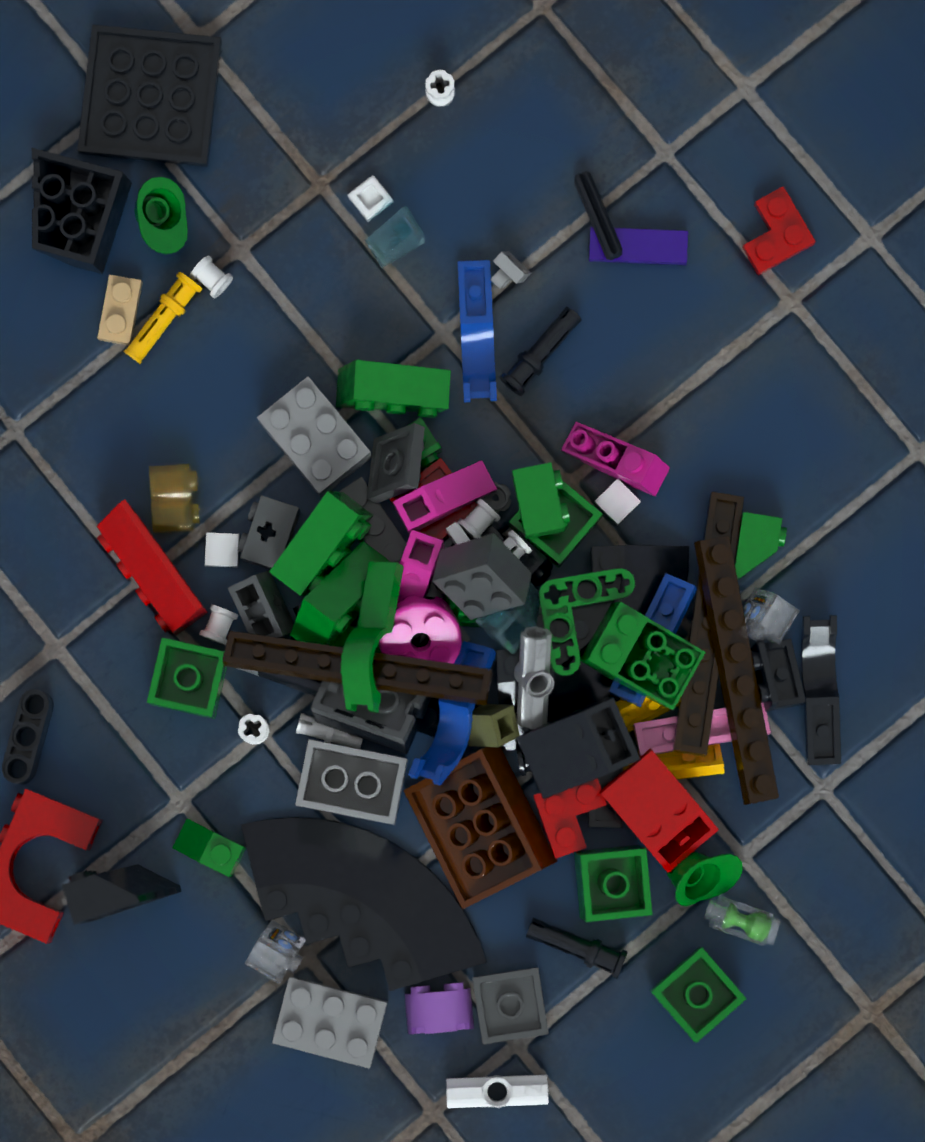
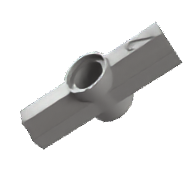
[514,626,554,729]

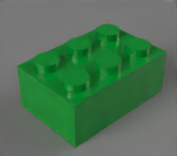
[269,491,373,596]

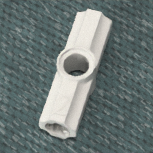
[446,1074,548,1108]

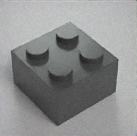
[432,533,532,620]

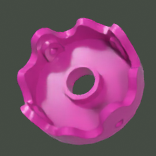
[379,595,462,664]

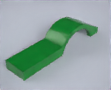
[341,562,404,713]

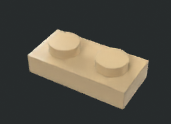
[97,275,143,345]

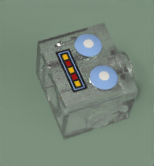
[743,588,800,644]
[245,920,306,984]

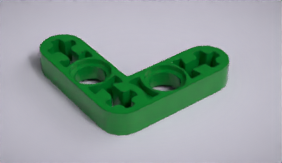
[539,568,635,676]

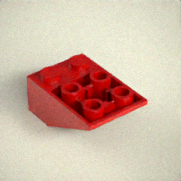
[599,748,719,873]

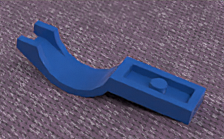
[457,260,497,403]
[408,641,496,785]

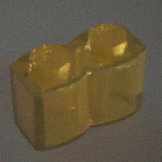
[149,464,201,534]

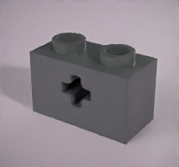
[237,495,301,570]
[228,570,294,638]

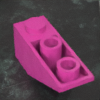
[561,422,670,496]
[393,460,497,535]
[397,530,444,604]

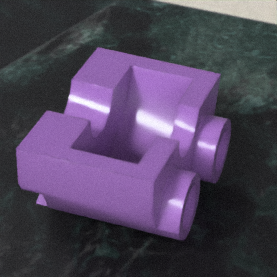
[404,982,474,1034]

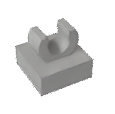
[491,251,531,289]

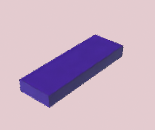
[589,227,688,265]

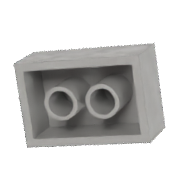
[257,376,372,498]
[295,739,408,825]
[272,976,388,1069]

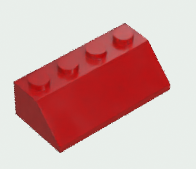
[96,499,208,636]

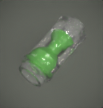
[704,895,781,946]

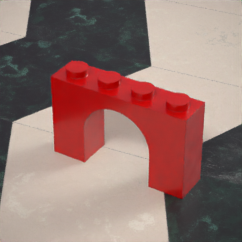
[0,789,103,944]

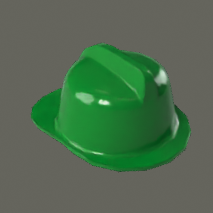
[134,177,188,254]
[667,852,743,906]

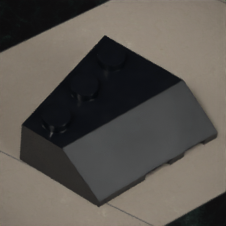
[32,148,132,274]
[62,865,182,924]

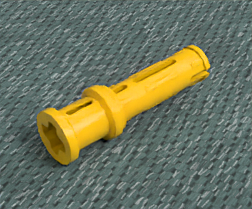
[123,271,202,364]

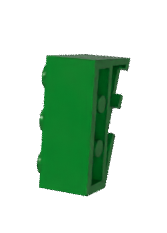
[336,360,451,418]
[290,541,390,646]

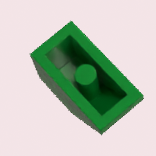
[735,512,787,580]
[172,818,246,877]

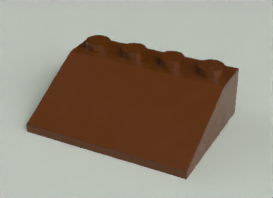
[403,747,558,909]

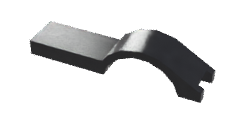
[801,615,841,765]

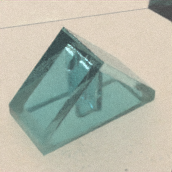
[365,206,425,268]

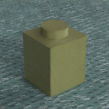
[468,704,520,747]

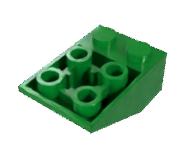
[580,601,706,710]

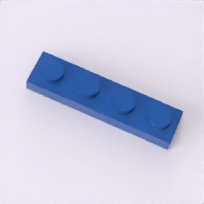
[609,573,697,707]

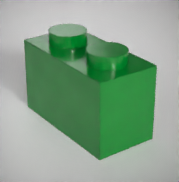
[512,462,570,539]

